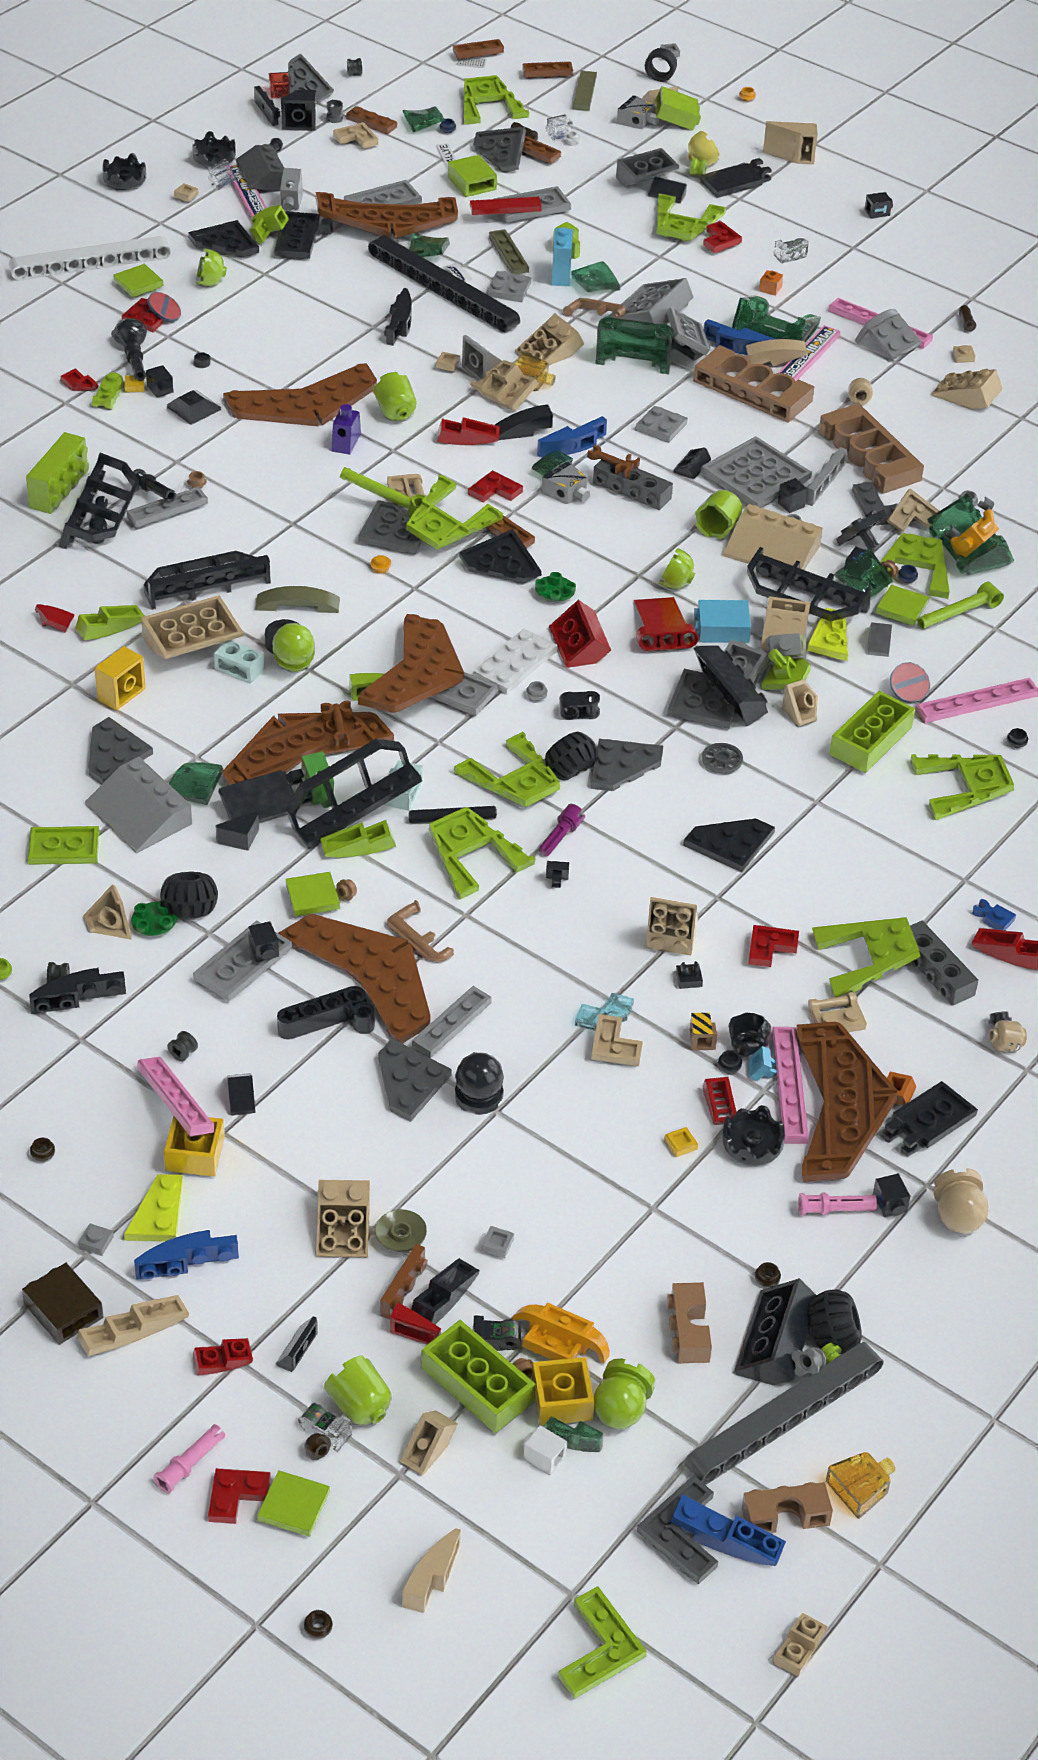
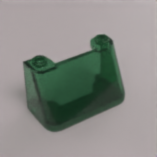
[732,295,821,343]
[595,316,674,374]
[927,493,1014,576]

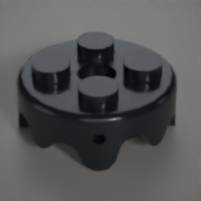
[192,131,236,169]
[102,153,147,190]
[722,1105,786,1165]

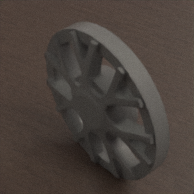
[702,743,743,774]

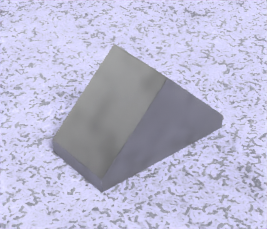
[868,622,892,657]

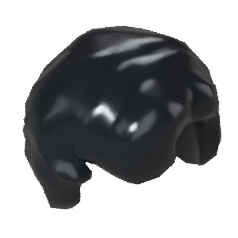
[111,318,147,347]
[728,1012,771,1057]

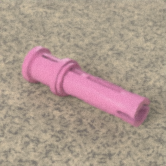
[798,1192,877,1216]
[153,1424,225,1494]

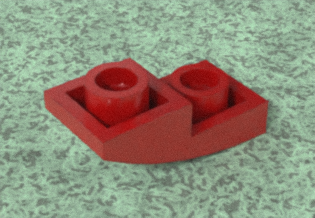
[193,1338,253,1375]

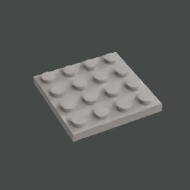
[701,436,812,508]

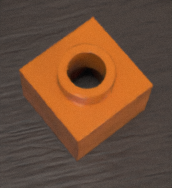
[759,270,784,296]
[887,1071,917,1106]

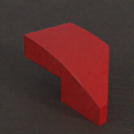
[60,368,99,391]
[35,604,75,633]

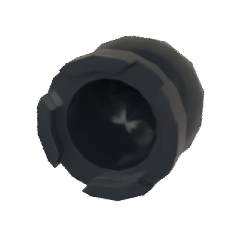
[455,1052,504,1115]

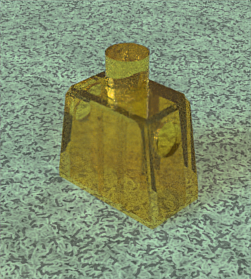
[515,352,556,392]
[826,1452,896,1519]

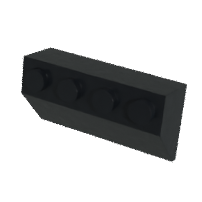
[693,645,768,726]
[734,1278,816,1386]

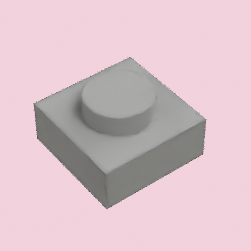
[660,43,680,57]
[78,1223,114,1256]
[481,1225,515,1258]

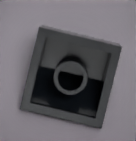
[281,90,316,131]

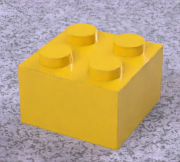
[94,646,146,711]
[164,1115,225,1177]
[532,1357,595,1426]

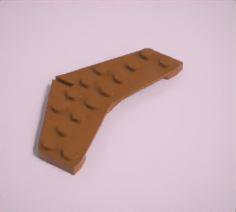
[315,192,458,239]
[223,363,377,427]
[357,614,464,713]
[223,712,394,786]
[278,914,431,1044]
[797,1022,897,1182]

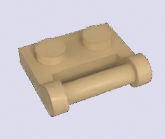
[387,474,427,507]
[808,992,867,1032]

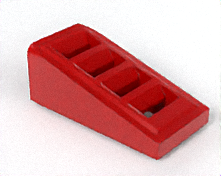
[702,1076,737,1125]
[390,1302,441,1345]

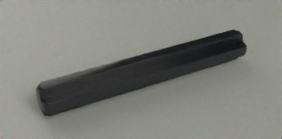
[408,805,497,823]

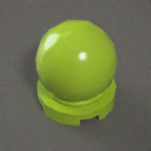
[272,623,315,672]
[594,1358,656,1429]

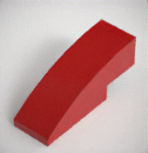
[437,417,500,445]
[971,928,1038,970]

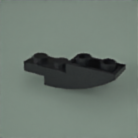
[384,288,412,346]
[29,967,126,1014]

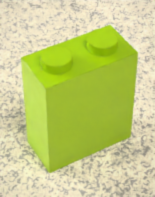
[655,86,701,131]
[448,154,497,197]

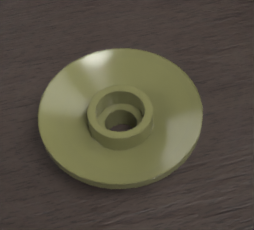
[375,1209,427,1252]

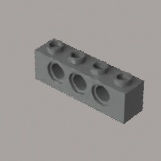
[593,460,673,511]
[910,920,979,1006]

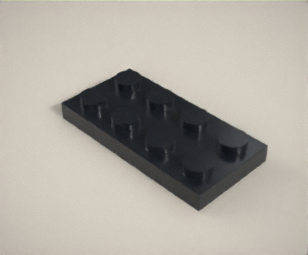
[274,211,321,259]

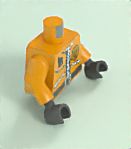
[944,496,999,558]

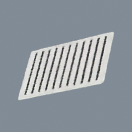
[455,57,487,68]

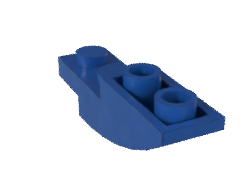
[704,319,776,355]
[537,416,607,457]
[134,1230,239,1280]
[670,1494,786,1566]

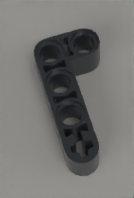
[277,986,375,1040]

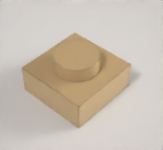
[174,183,198,202]
[953,345,976,363]
[436,351,460,372]

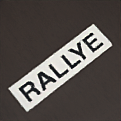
[436,143,456,169]

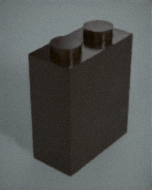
[22,1262,104,1345]

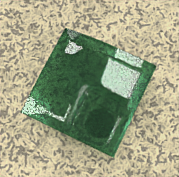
[402,106,444,133]
[409,233,450,257]
[571,261,620,292]
[834,549,894,598]
[169,762,223,805]

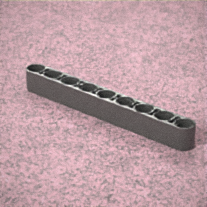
[684,1342,884,1485]

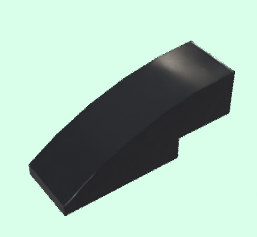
[494,404,553,440]
[411,1258,480,1324]

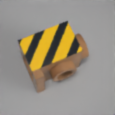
[689,1012,718,1050]

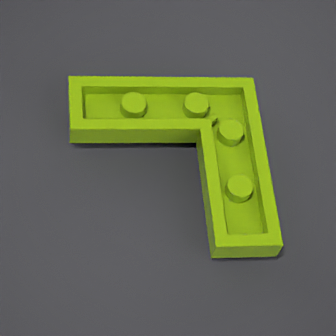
[558,1586,647,1699]

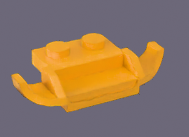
[511,1302,610,1363]

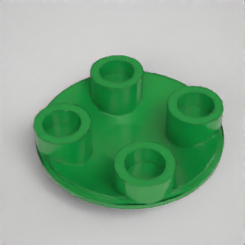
[535,572,576,601]
[131,900,178,936]

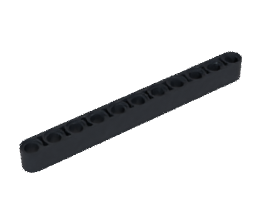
[368,236,521,332]

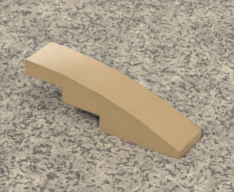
[77,1295,190,1356]

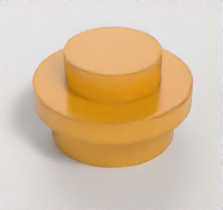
[739,86,756,101]
[371,555,391,574]

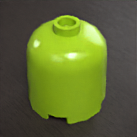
[373,371,417,421]
[695,490,743,539]
[324,1355,392,1425]

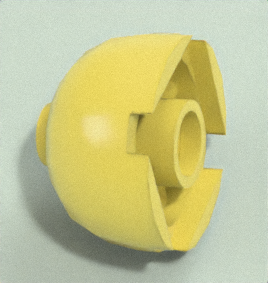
[688,131,720,166]

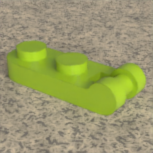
[92,372,123,409]

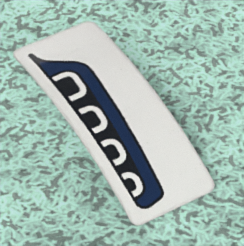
[444,263,473,282]

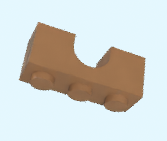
[667,1282,712,1364]
[742,1482,833,1533]

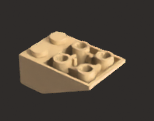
[763,121,818,164]
[515,313,585,370]
[932,368,1003,409]
[761,596,810,651]
[646,897,698,956]
[316,1180,371,1258]

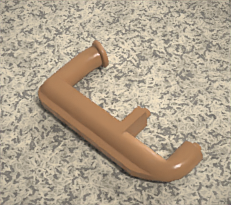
[563,298,626,319]
[387,900,454,962]

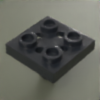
[836,509,888,551]

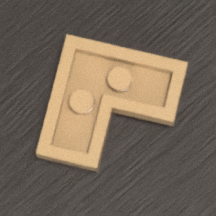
[333,122,378,148]
[886,488,941,533]
[591,1014,643,1066]

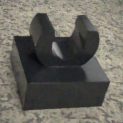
[546,861,570,888]
[675,961,703,989]

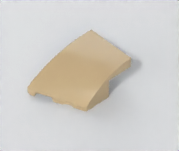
[470,360,539,411]

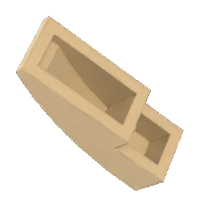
[746,339,808,367]
[402,1528,461,1613]

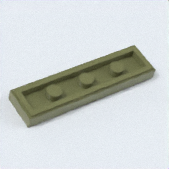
[573,70,597,111]
[489,229,529,274]

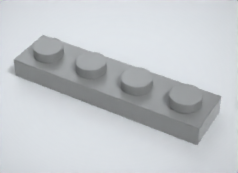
[806,447,847,506]
[127,486,208,528]
[412,985,492,1058]

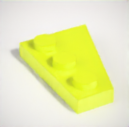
[807,607,848,661]
[124,1174,183,1242]

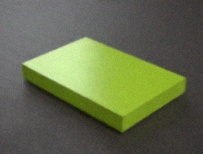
[28,826,100,865]

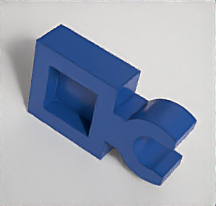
[972,899,1016,930]

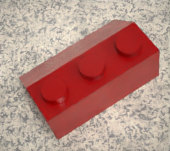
[549,599,611,668]

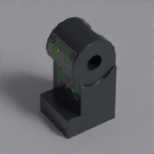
[473,1315,521,1351]

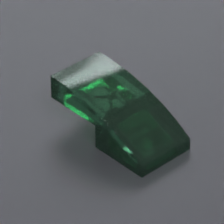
[532,451,573,476]
[545,1416,604,1452]

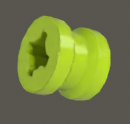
[690,158,707,175]

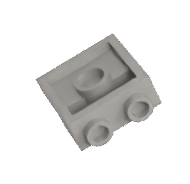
[724,639,770,682]

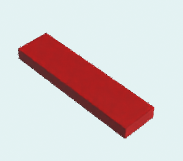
[469,196,542,215]

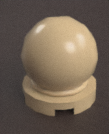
[932,1168,988,1234]

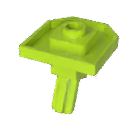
[761,649,811,690]

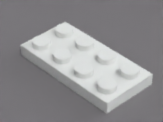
[473,628,557,695]

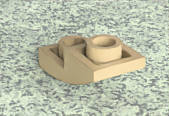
[773,1612,828,1677]

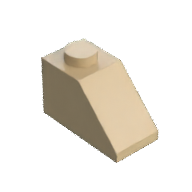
[400,1410,458,1475]

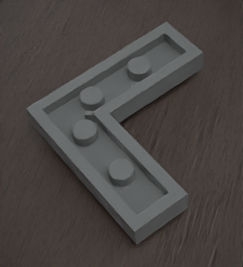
[852,482,915,526]
[637,1475,719,1584]

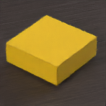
[125,375,144,392]
[664,1126,698,1157]

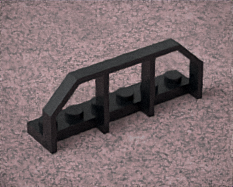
[59,452,139,549]
[747,547,871,622]
[143,550,271,610]
[285,739,422,849]

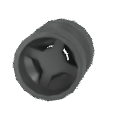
[326,99,343,123]

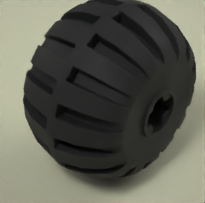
[545,731,598,781]
[160,871,218,918]
[808,1289,862,1355]

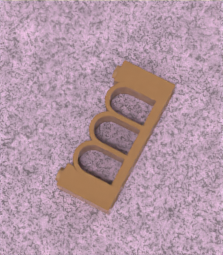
[693,345,815,423]
[818,403,924,494]

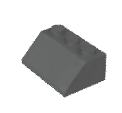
[236,144,284,191]
[616,148,679,187]

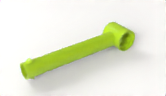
[340,467,425,518]
[917,581,1004,629]

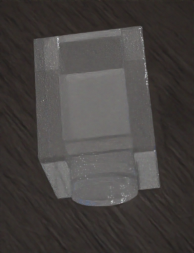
[545,114,573,141]
[207,159,237,190]

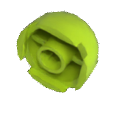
[196,248,227,286]
[658,547,696,590]

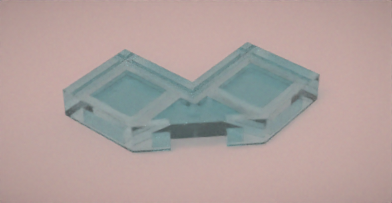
[575,993,634,1031]

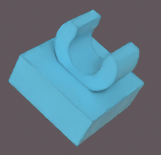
[748,1046,777,1081]

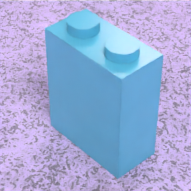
[552,227,573,286]
[694,600,751,643]

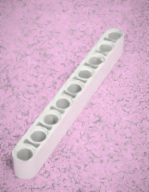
[9,236,171,280]

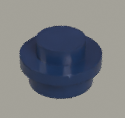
[439,118,456,133]
[898,565,918,583]

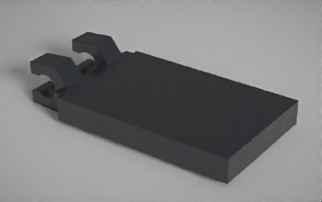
[700,158,772,198]
[218,769,312,823]
[882,1081,978,1157]

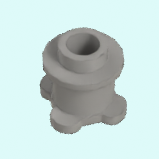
[792,1347,826,1377]

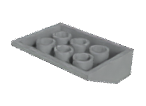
[606,278,694,334]
[85,757,192,853]

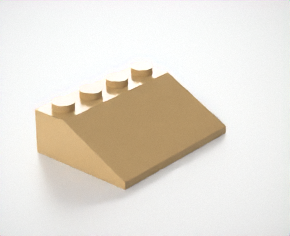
[723,504,823,570]
[141,595,244,659]

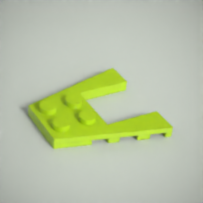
[464,75,529,125]
[657,194,726,241]
[406,474,503,550]
[868,533,950,599]
[454,731,560,807]
[910,754,1014,820]
[429,807,536,900]
[812,917,921,997]

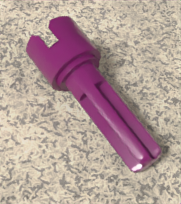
[539,803,586,857]

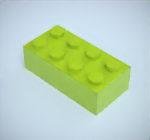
[26,432,89,514]
[829,691,915,773]
[421,1319,535,1434]

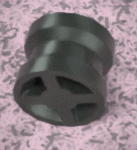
[347,58,363,76]
[46,962,70,983]
[167,1031,198,1062]

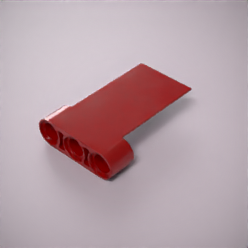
[634,597,699,651]

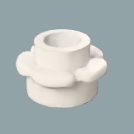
[564,131,581,146]

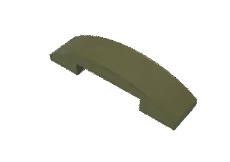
[256,586,340,613]

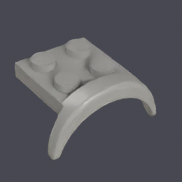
[855,309,921,361]

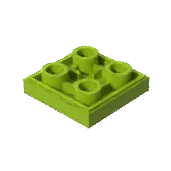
[113,263,164,297]
[876,584,930,626]
[285,871,340,916]
[257,1470,330,1537]

